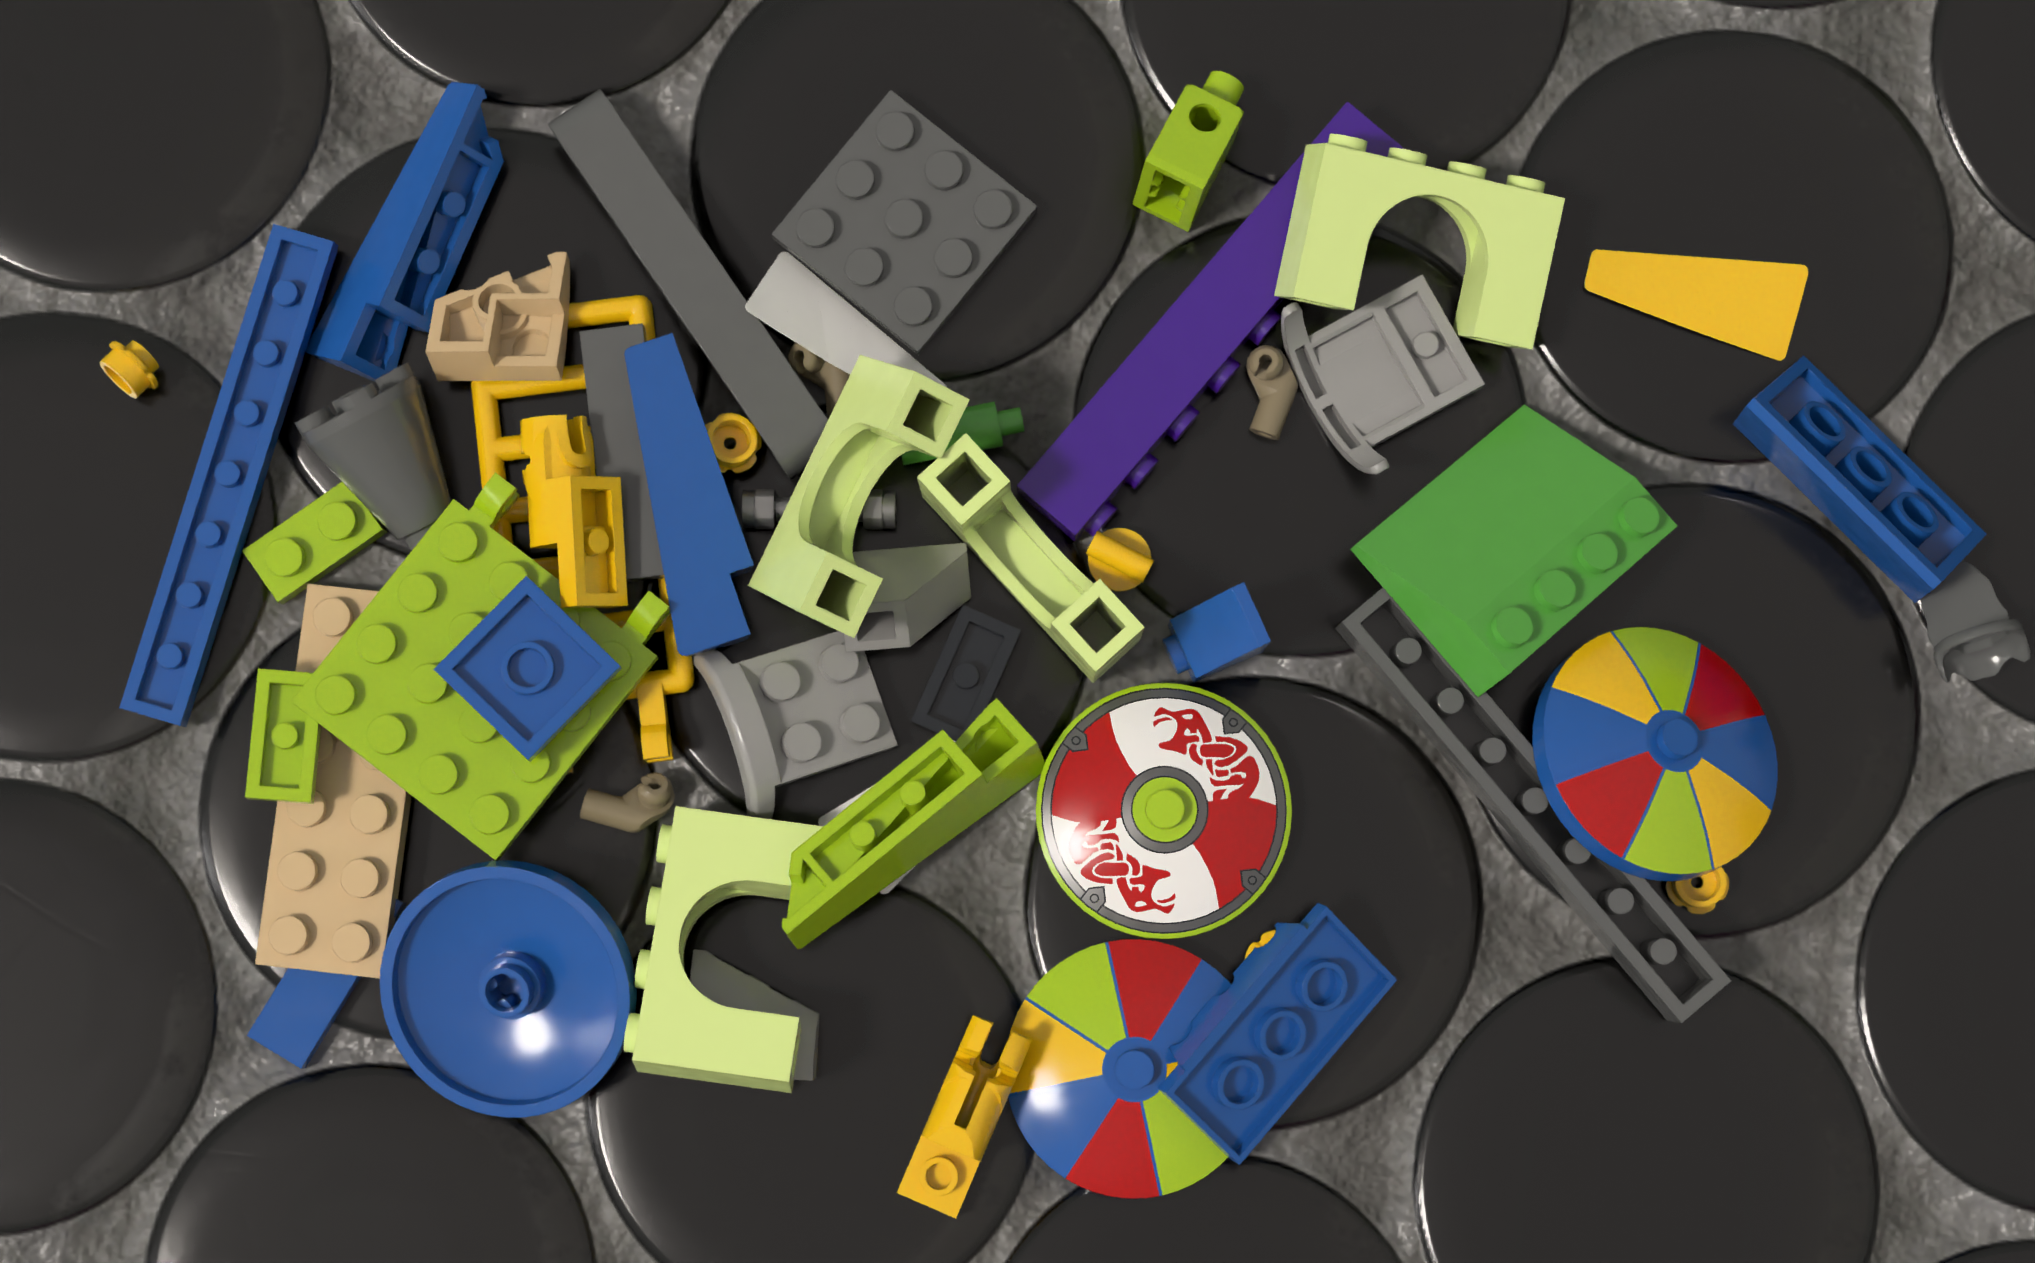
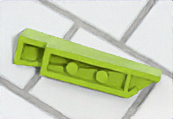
[782,698,1045,949]

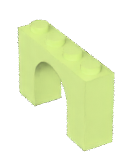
[1274,134,1565,350]
[748,355,970,638]
[917,433,1145,683]
[624,806,823,1093]

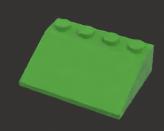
[1350,404,1677,697]

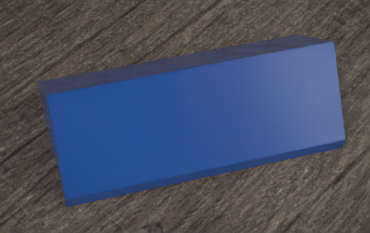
[1733,356,1987,603]

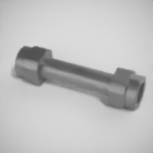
[742,489,896,529]

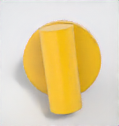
[1086,528,1154,592]

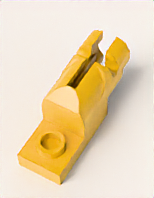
[520,415,628,608]
[897,1015,1032,1219]

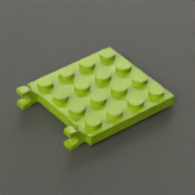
[290,472,671,861]

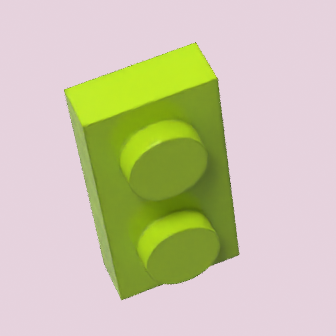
[242,482,387,605]
[245,668,321,804]

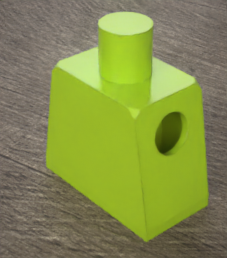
[1133,71,1244,232]

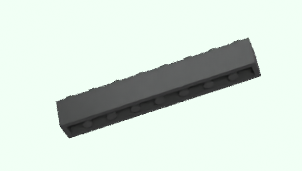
[1335,588,1731,1023]

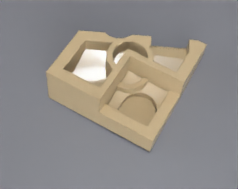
[425,252,570,381]

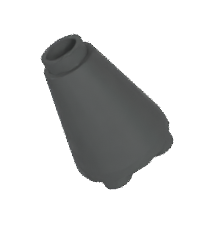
[295,362,451,550]

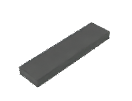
[579,323,664,583]

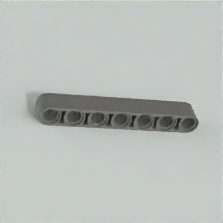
[548,89,828,480]

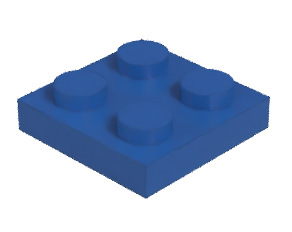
[434,576,622,762]

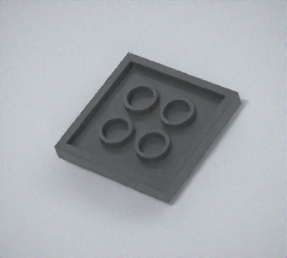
[771,90,1037,356]

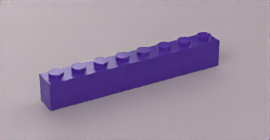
[1017,101,1405,542]

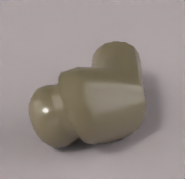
[788,342,850,419]
[1246,345,1298,440]
[580,772,675,833]

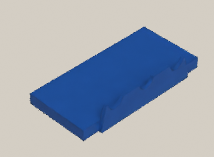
[1158,903,1397,1165]

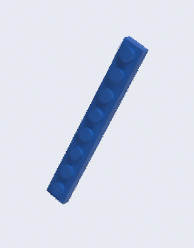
[119,224,339,727]

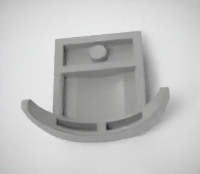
[1281,274,1485,475]
[692,631,898,819]

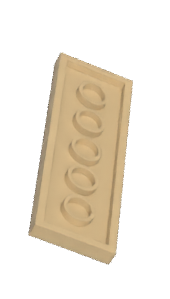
[255,584,412,979]

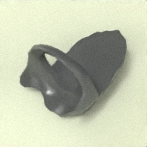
[1920,560,2031,683]

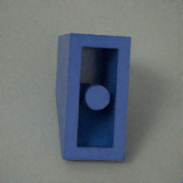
[1162,582,1271,683]

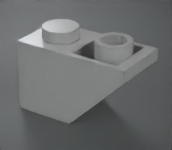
[844,543,971,652]

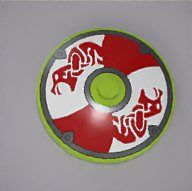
[1036,683,1292,939]

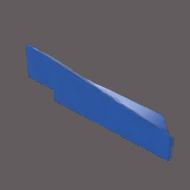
[306,82,504,382]
[624,333,754,656]

